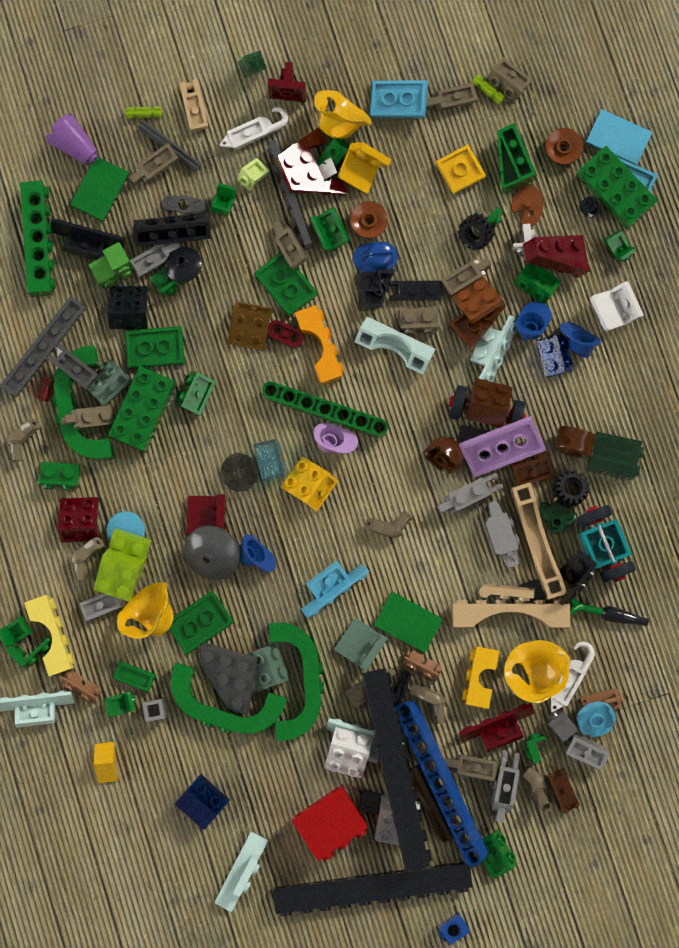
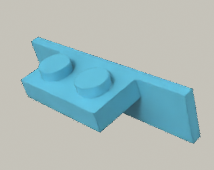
[301,560,369,618]

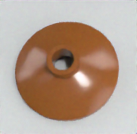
[545,128,583,165]
[350,201,388,238]

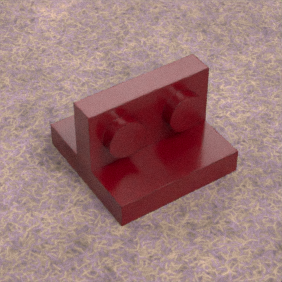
[267,62,307,103]

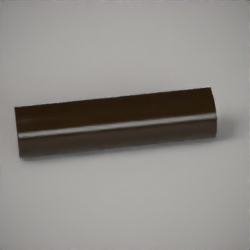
[409,764,454,843]

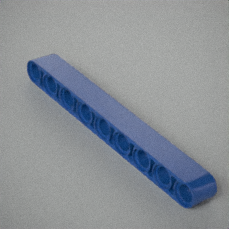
[395,700,488,867]

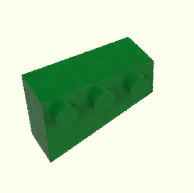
[497,123,537,194]

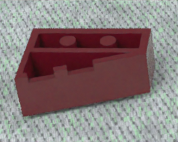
[523,235,590,278]

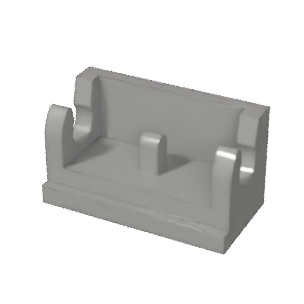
[566,733,610,771]

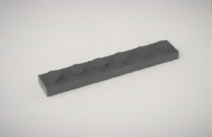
[267,139,312,250]
[0,296,87,398]

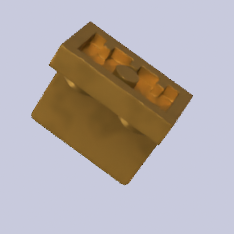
[228,301,273,351]

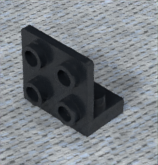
[559,549,597,605]

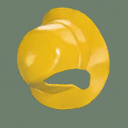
[314,90,372,139]
[117,582,174,639]
[504,640,570,703]

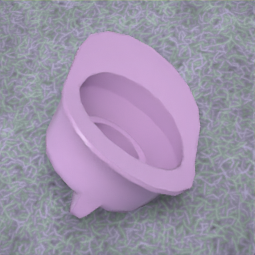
[313,423,358,454]

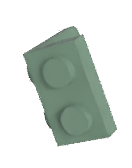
[248,644,289,694]

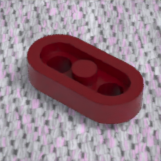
[268,320,304,348]

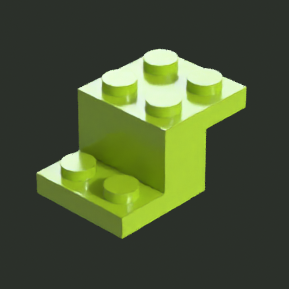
[93,528,152,602]

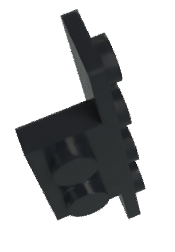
[51,218,125,260]

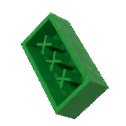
[576,146,658,230]
[108,366,177,454]

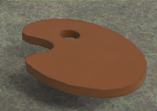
[511,184,543,227]

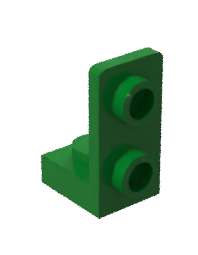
[316,139,350,179]
[6,637,52,667]

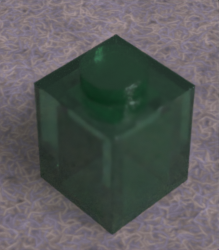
[238,50,267,78]

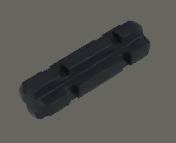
[393,671,411,708]

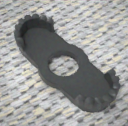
[162,195,207,214]

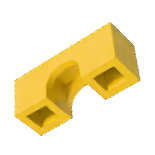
[462,646,500,709]

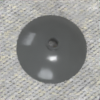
[184,526,240,580]

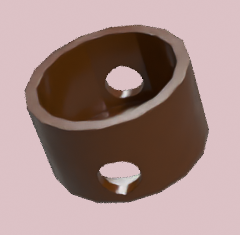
[554,426,596,459]

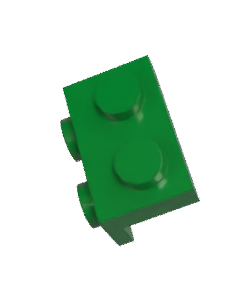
[310,207,351,252]

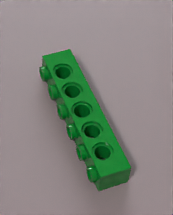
[20,181,56,297]

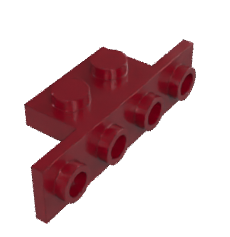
[459,703,534,752]

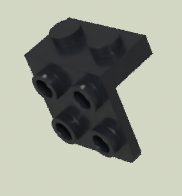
[107,286,148,329]

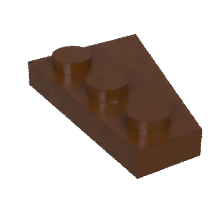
[448,302,506,351]

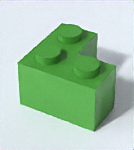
[88,242,135,288]

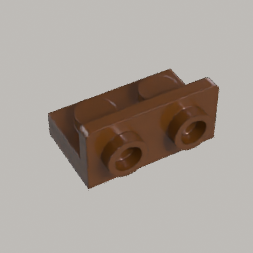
[509,451,554,486]

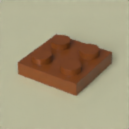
[452,277,504,324]

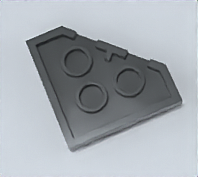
[199,643,258,714]

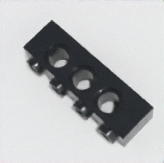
[133,212,211,247]

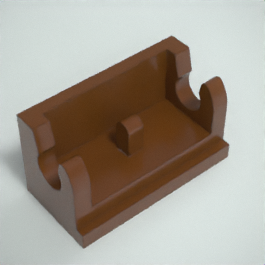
[545,768,579,814]

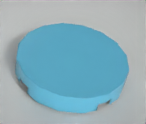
[106,511,145,541]
[576,701,616,737]

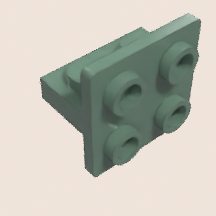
[88,359,131,406]

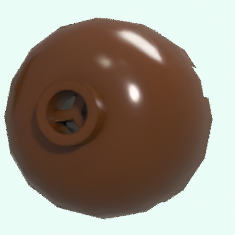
[424,436,463,474]

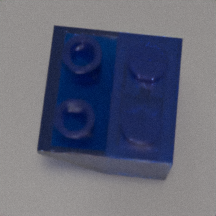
[175,774,230,830]

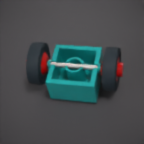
[577,505,636,583]

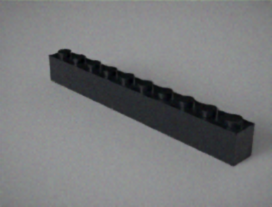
[361,668,432,872]
[273,861,473,917]

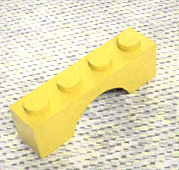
[24,595,75,676]

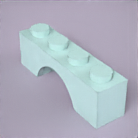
[354,317,435,375]

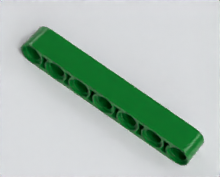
[262,381,388,438]

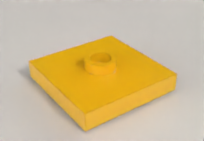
[435,144,486,195]

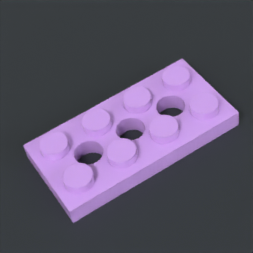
[459,416,546,477]

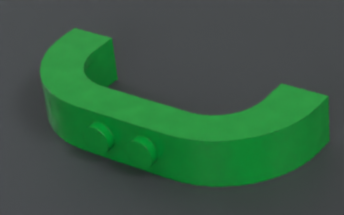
[52,345,114,461]
[269,622,325,741]
[171,663,287,734]

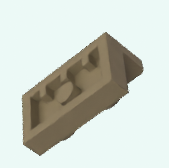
[486,58,532,103]
[399,307,439,335]

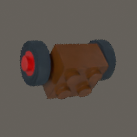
[448,378,526,428]

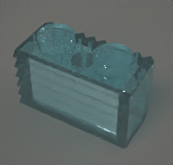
[253,439,288,483]

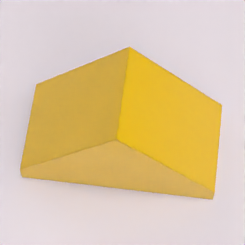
[94,742,119,783]

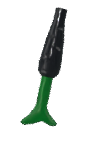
[569,598,649,626]

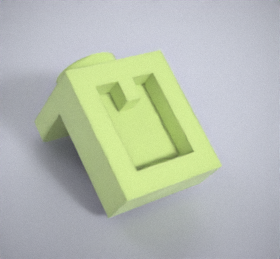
[237,158,270,191]

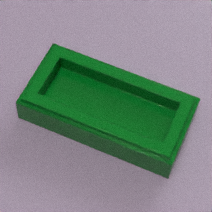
[112,661,156,693]

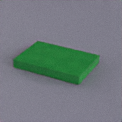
[70,157,130,222]
[253,252,318,318]
[125,326,185,369]
[169,590,234,655]
[374,592,443,653]

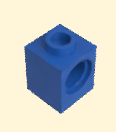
[438,912,470,945]

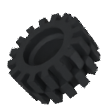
[458,213,495,251]
[552,470,590,507]

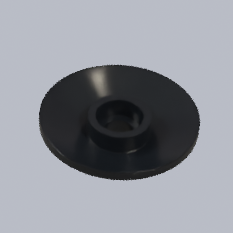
[165,247,202,283]

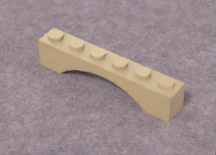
[510,482,567,600]
[452,600,570,628]

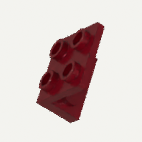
[186,494,226,534]
[57,497,100,543]

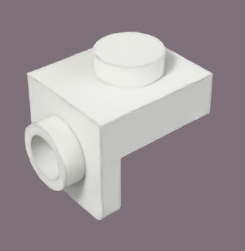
[512,224,535,254]

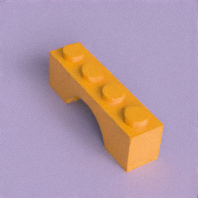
[295,305,345,386]

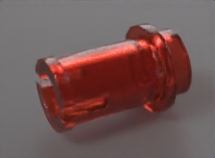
[37,377,54,402]

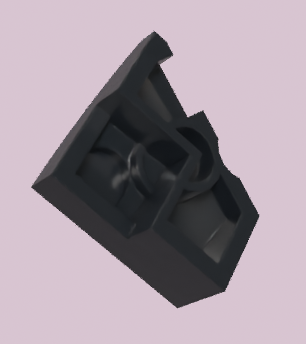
[356,269,395,311]

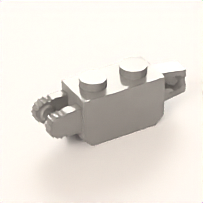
[437,473,504,514]
[484,500,520,568]
[490,750,519,823]

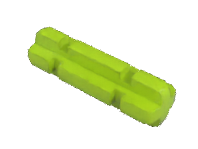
[472,75,505,104]
[125,106,162,119]

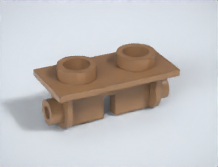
[401,650,443,682]
[61,670,102,704]
[580,688,623,709]

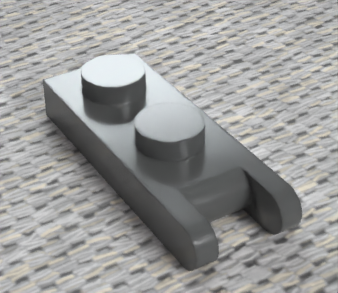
[47,343,99,390]

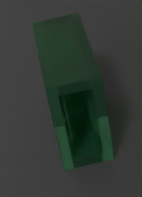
[587,432,644,481]

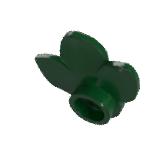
[540,499,578,534]

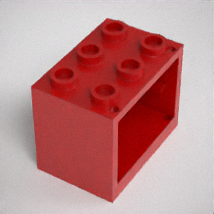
[292,784,368,861]

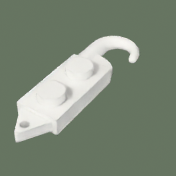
[219,107,288,150]
[551,641,595,712]

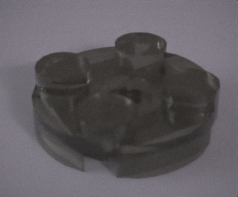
[220,453,259,492]

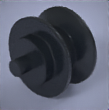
[579,196,601,218]

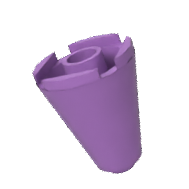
[45,113,98,165]

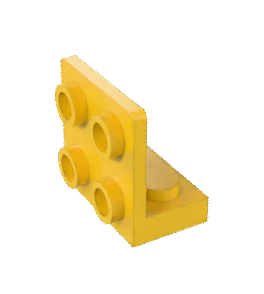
[338,142,392,194]
[281,457,338,512]

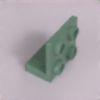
[334,618,388,671]

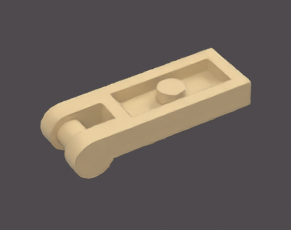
[179,78,209,132]
[479,584,535,601]

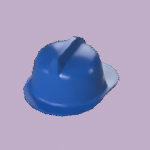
[353,242,398,272]
[516,302,552,342]
[559,322,601,358]
[239,534,276,572]

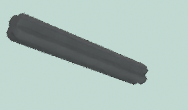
[138,121,201,172]

